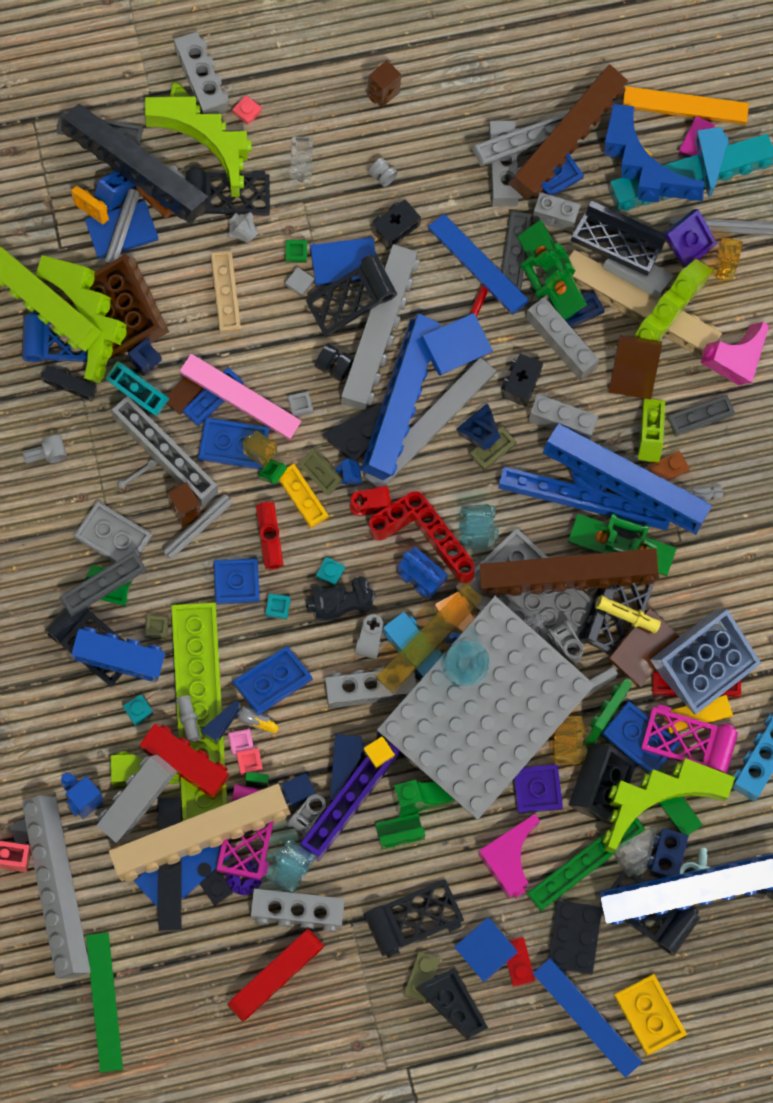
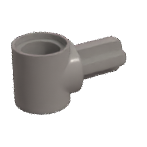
[23,435,67,464]

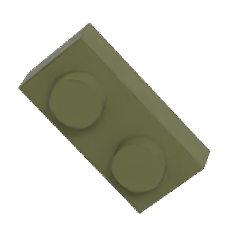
[470,426,517,471]
[298,449,344,495]
[404,952,440,1003]

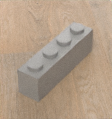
[526,297,599,381]
[96,755,177,843]

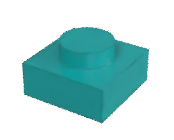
[316,557,346,587]
[265,593,291,620]
[122,694,153,726]

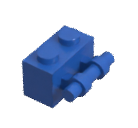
[397,547,448,599]
[61,773,104,820]

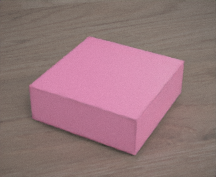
[228,728,254,756]

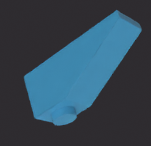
[695,127,729,197]

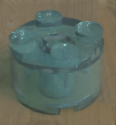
[459,504,499,550]
[441,641,489,687]
[265,839,316,893]

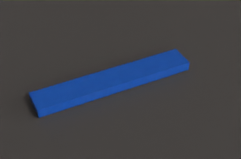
[428,214,528,315]
[533,958,643,1078]

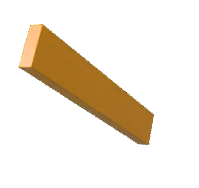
[623,86,749,125]

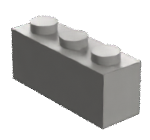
[528,394,599,440]

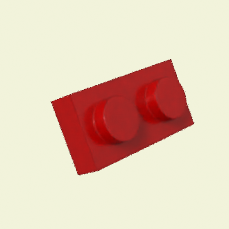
[506,937,535,987]

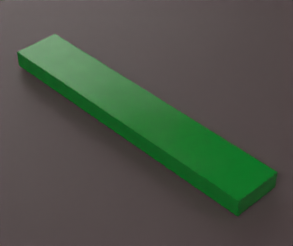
[526,818,646,912]
[86,932,123,1073]

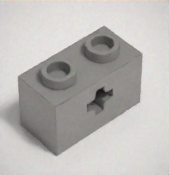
[532,192,581,233]

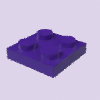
[664,209,718,268]
[514,764,563,814]

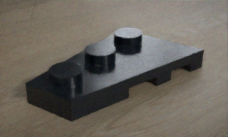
[322,402,382,462]
[415,968,488,1039]

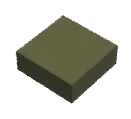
[145,615,169,640]

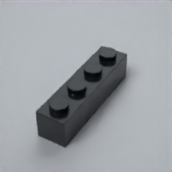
[41,366,97,402]

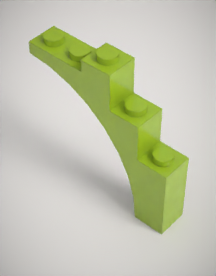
[145,97,252,197]
[35,255,127,384]
[634,259,713,341]
[603,758,735,853]

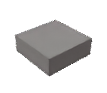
[285,267,315,297]
[287,391,314,417]

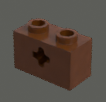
[368,60,401,108]
[168,482,201,528]

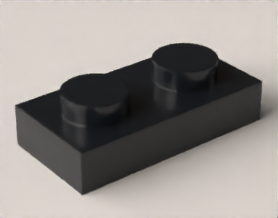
[198,863,233,906]

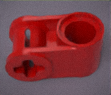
[350,486,392,516]

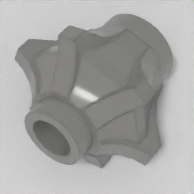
[227,212,259,244]

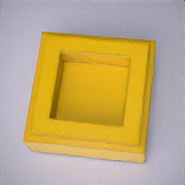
[363,736,395,768]

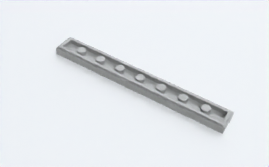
[364,357,496,487]

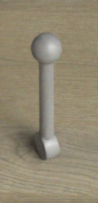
[118,460,156,489]

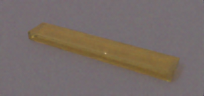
[376,584,483,694]

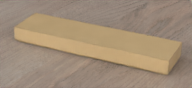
[210,250,241,334]

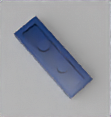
[182,367,244,427]

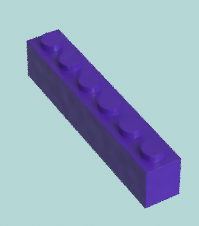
[301,740,400,862]

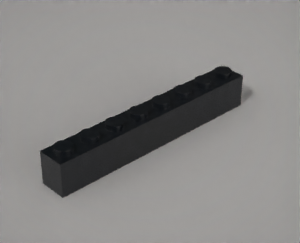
[61,104,208,224]

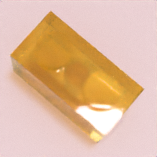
[712,237,743,281]
[553,716,586,765]

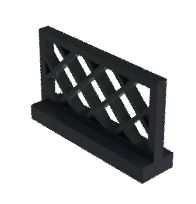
[570,200,667,276]
[578,583,654,655]

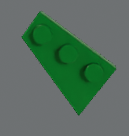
[583,678,633,749]

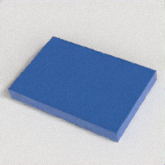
[85,201,159,259]
[310,237,376,287]
[420,313,493,376]
[198,418,270,470]
[232,646,313,716]
[600,701,680,773]

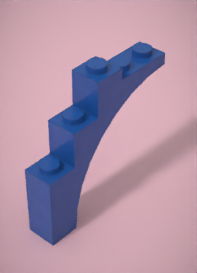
[605,104,705,202]

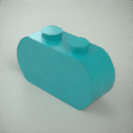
[105,361,170,416]

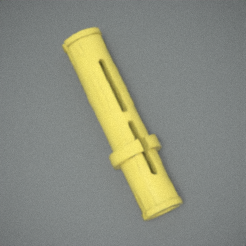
[595,595,661,634]

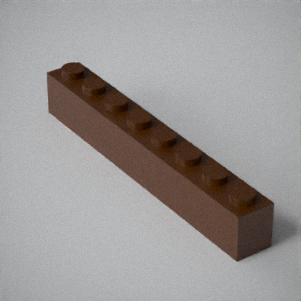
[508,64,628,200]
[480,548,660,598]

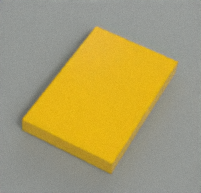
[613,974,687,1057]

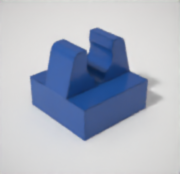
[336,458,362,486]

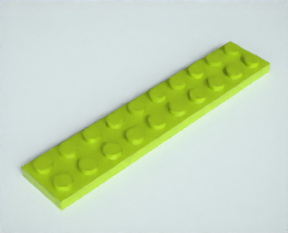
[171,603,227,821]

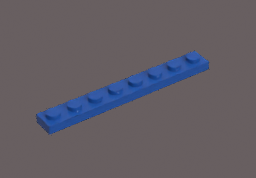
[498,467,670,531]

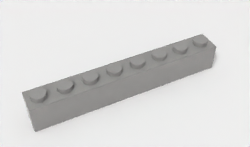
[341,244,420,411]
[22,795,91,979]

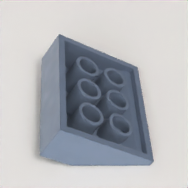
[650,609,761,715]

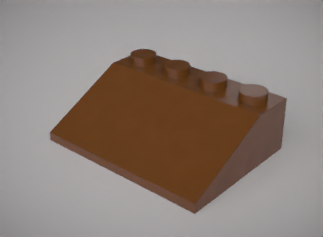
[90,254,169,359]

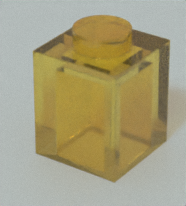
[242,430,277,468]

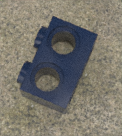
[647,828,689,878]

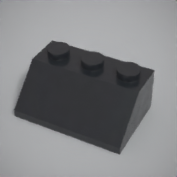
[568,744,636,825]

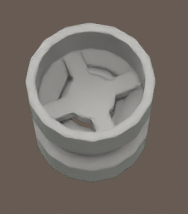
[368,158,398,187]

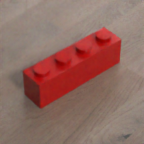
[139,724,229,800]

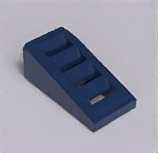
[201,700,241,744]

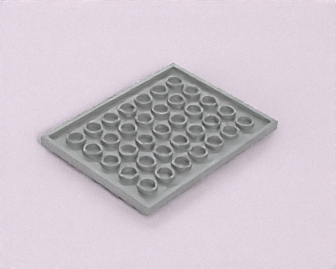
[377,596,595,820]

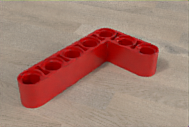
[369,491,475,583]

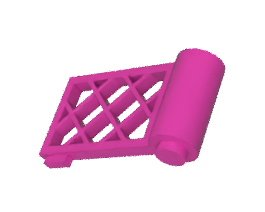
[641,704,738,774]
[217,784,274,880]

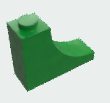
[392,779,456,818]

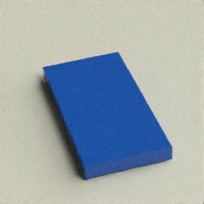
[134,844,232,908]

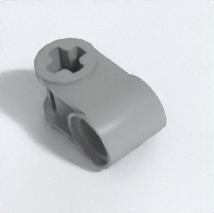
[355,614,383,659]
[547,620,583,664]
[287,794,326,838]

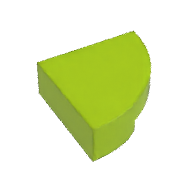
[170,82,189,97]

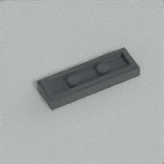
[667,395,735,437]

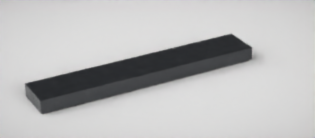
[158,797,182,932]

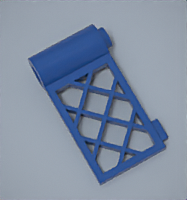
[22,312,109,363]

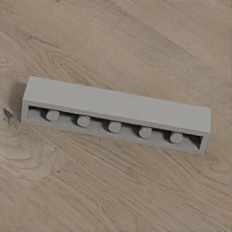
[112,396,218,507]

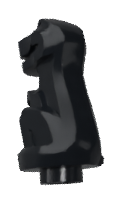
[305,576,376,623]

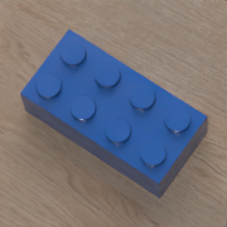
[70,627,166,683]

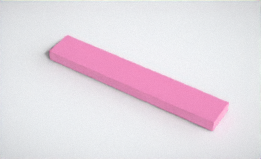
[179,354,301,440]

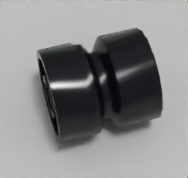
[314,343,354,382]

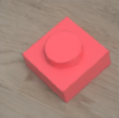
[232,95,262,125]
[236,748,263,776]

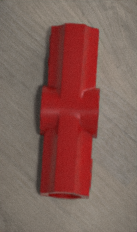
[256,501,284,570]

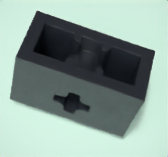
[372,199,421,250]
[501,353,544,407]

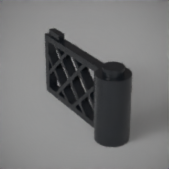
[185,167,270,216]
[306,255,397,337]
[44,607,125,687]
[600,866,700,956]
[363,879,464,959]

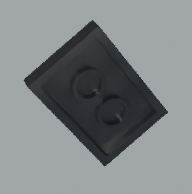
[548,900,602,975]

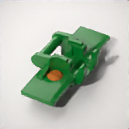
[517,220,587,320]
[568,513,677,576]

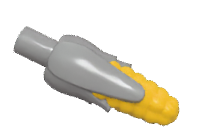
[237,706,279,733]

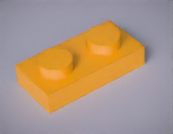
[71,186,109,225]

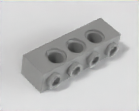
[174,32,229,114]
[489,121,522,207]
[325,665,416,709]
[251,889,345,932]

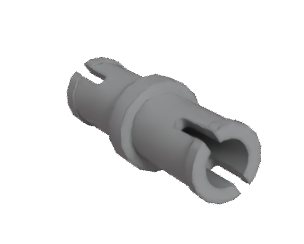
[176,695,201,742]

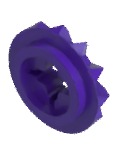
[226,859,262,895]

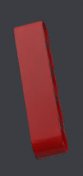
[227,929,325,1022]

